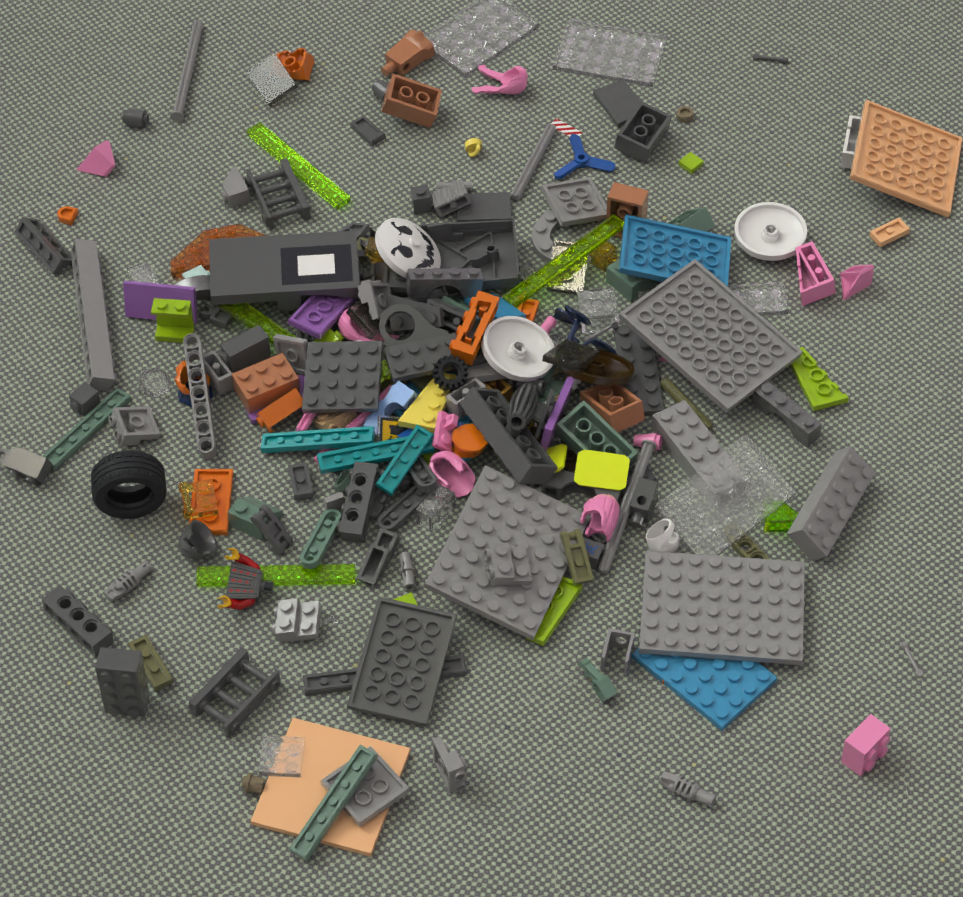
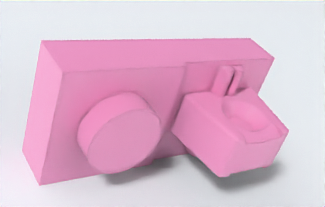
[432,411,459,452]

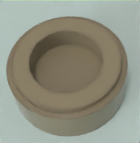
[676,106,694,123]

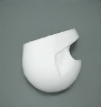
[646,519,680,553]

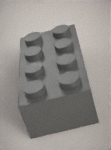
[95,647,150,717]

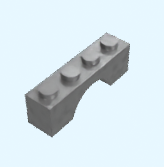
[406,268,483,298]
[752,381,822,448]

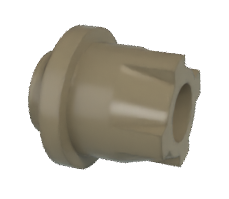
[241,772,266,794]

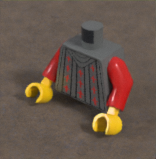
[217,548,274,610]

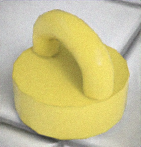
[465,138,483,157]

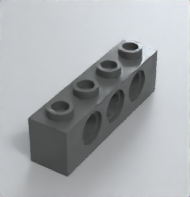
[337,461,381,543]
[42,585,114,657]

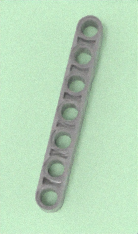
[183,333,217,460]

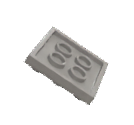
[541,177,607,227]
[321,746,410,827]

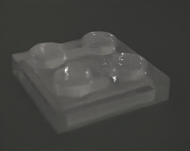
[259,735,305,778]

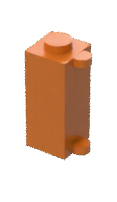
[256,388,303,433]

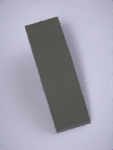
[356,528,401,586]

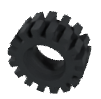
[432,355,468,392]

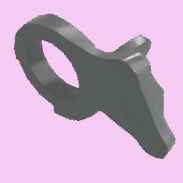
[379,304,449,375]

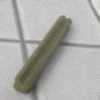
[660,378,713,430]

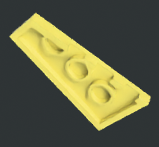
[398,372,457,433]

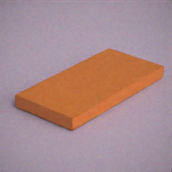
[189,469,234,535]

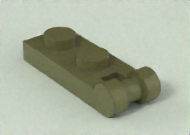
[560,529,594,585]

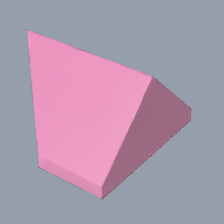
[76,140,116,177]
[840,264,874,301]

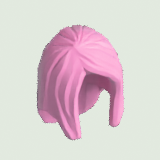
[429,451,476,498]
[580,494,620,542]

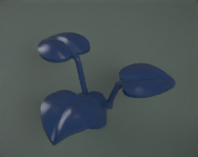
[553,304,617,354]

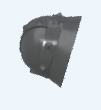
[179,520,218,560]

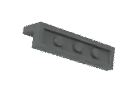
[14,217,72,275]

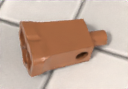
[381,30,435,77]

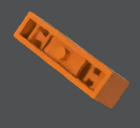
[449,290,500,366]

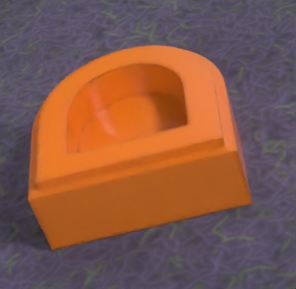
[57,206,79,225]

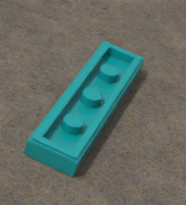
[375,425,433,496]

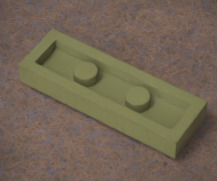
[128,635,173,692]

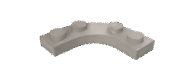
[532,209,573,270]

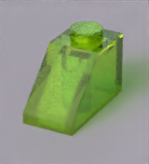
[762,501,798,532]

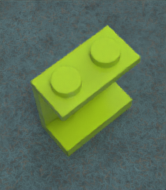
[151,298,195,344]

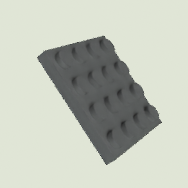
[302,341,384,413]

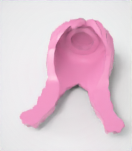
[471,64,528,95]
[338,308,400,342]

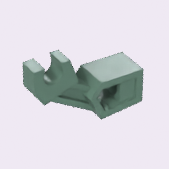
[577,658,618,703]

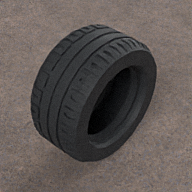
[91,450,167,519]

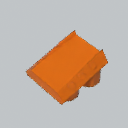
[271,48,315,81]

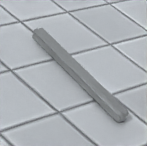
[511,123,556,201]

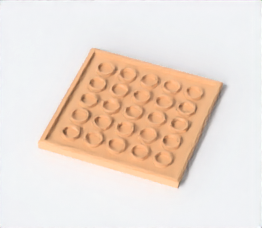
[849,100,963,218]
[251,718,411,857]

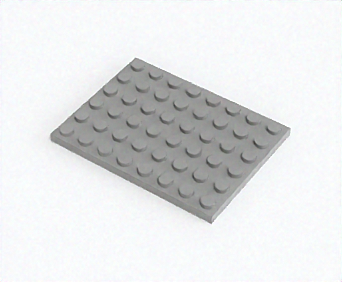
[618,259,803,413]
[424,465,591,641]
[639,551,805,665]

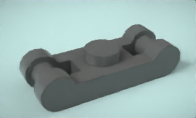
[250,504,293,556]

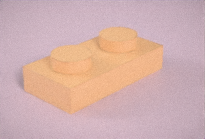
[869,217,910,247]

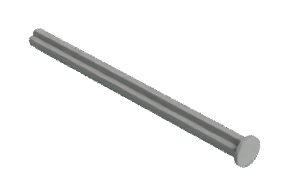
[170,20,203,122]
[598,440,657,575]

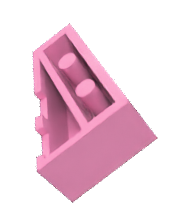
[796,241,836,306]

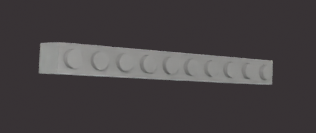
[70,239,116,391]

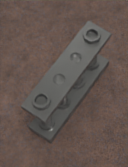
[245,158,311,230]
[189,647,281,738]

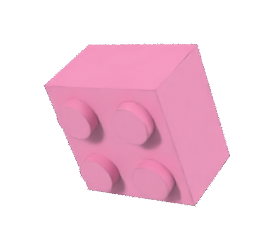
[841,714,891,777]

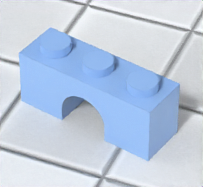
[363,380,418,437]

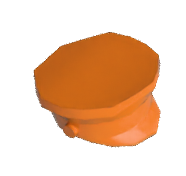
[451,424,489,458]

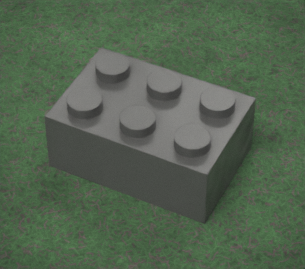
[614,101,672,163]

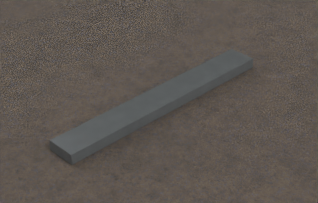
[303,655,467,696]

